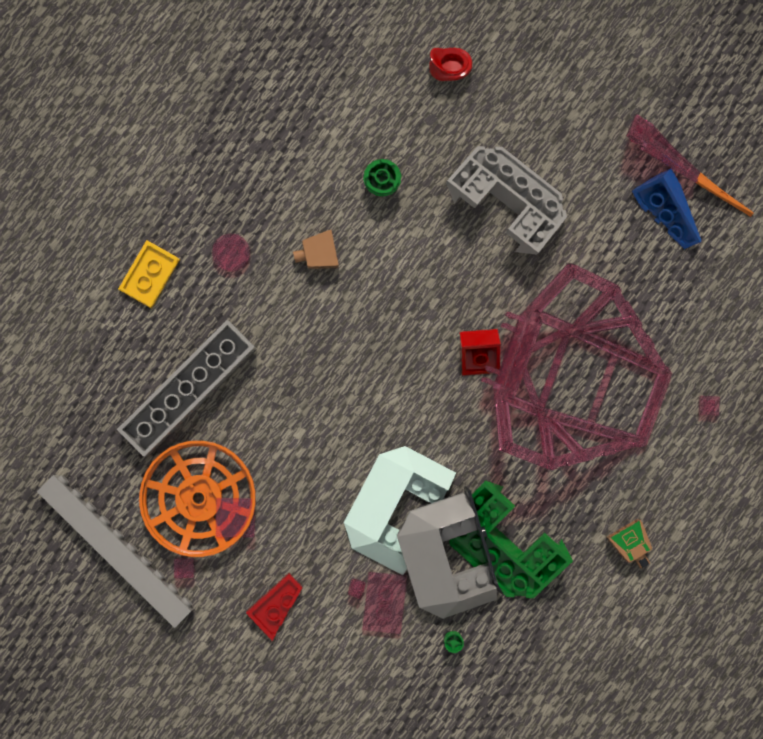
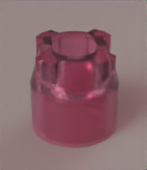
[348,578,366,598]

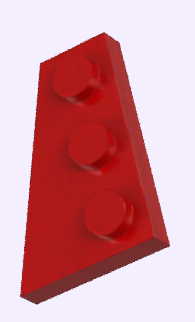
[246,573,302,641]

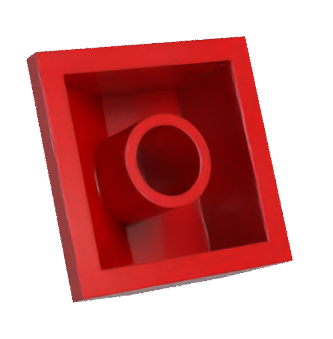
[459,329,501,376]

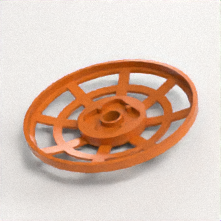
[139,441,256,557]

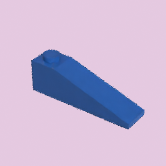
[632,169,702,249]

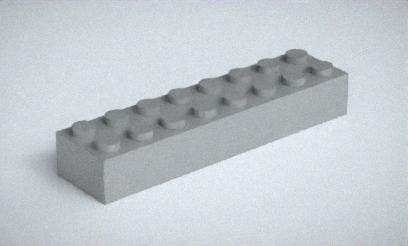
[117,320,257,457]

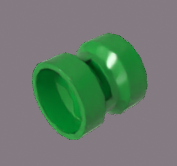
[444,631,464,653]

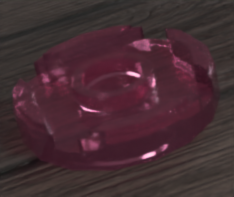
[212,233,251,272]

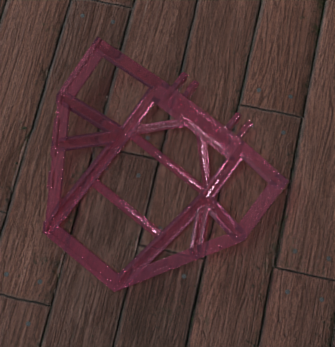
[481,263,672,470]

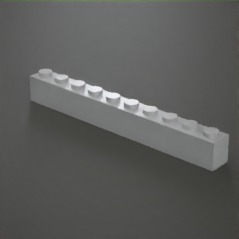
[37,474,193,628]

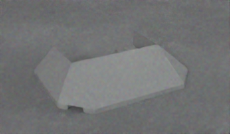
[446,146,567,255]
[397,492,497,619]

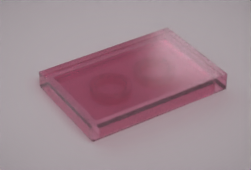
[362,571,407,634]

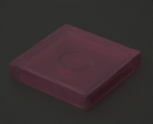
[216,498,256,538]

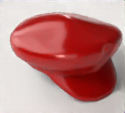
[429,48,472,81]

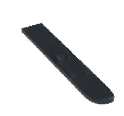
[464,486,503,594]

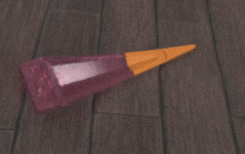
[626,114,754,217]

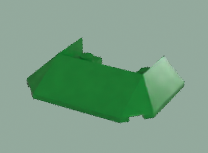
[449,481,573,598]

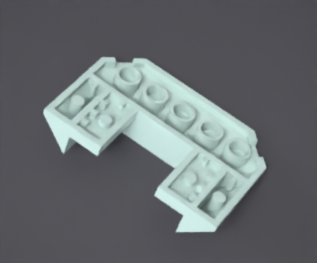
[344,446,456,575]

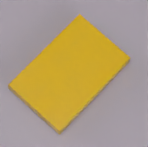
[118,240,180,309]

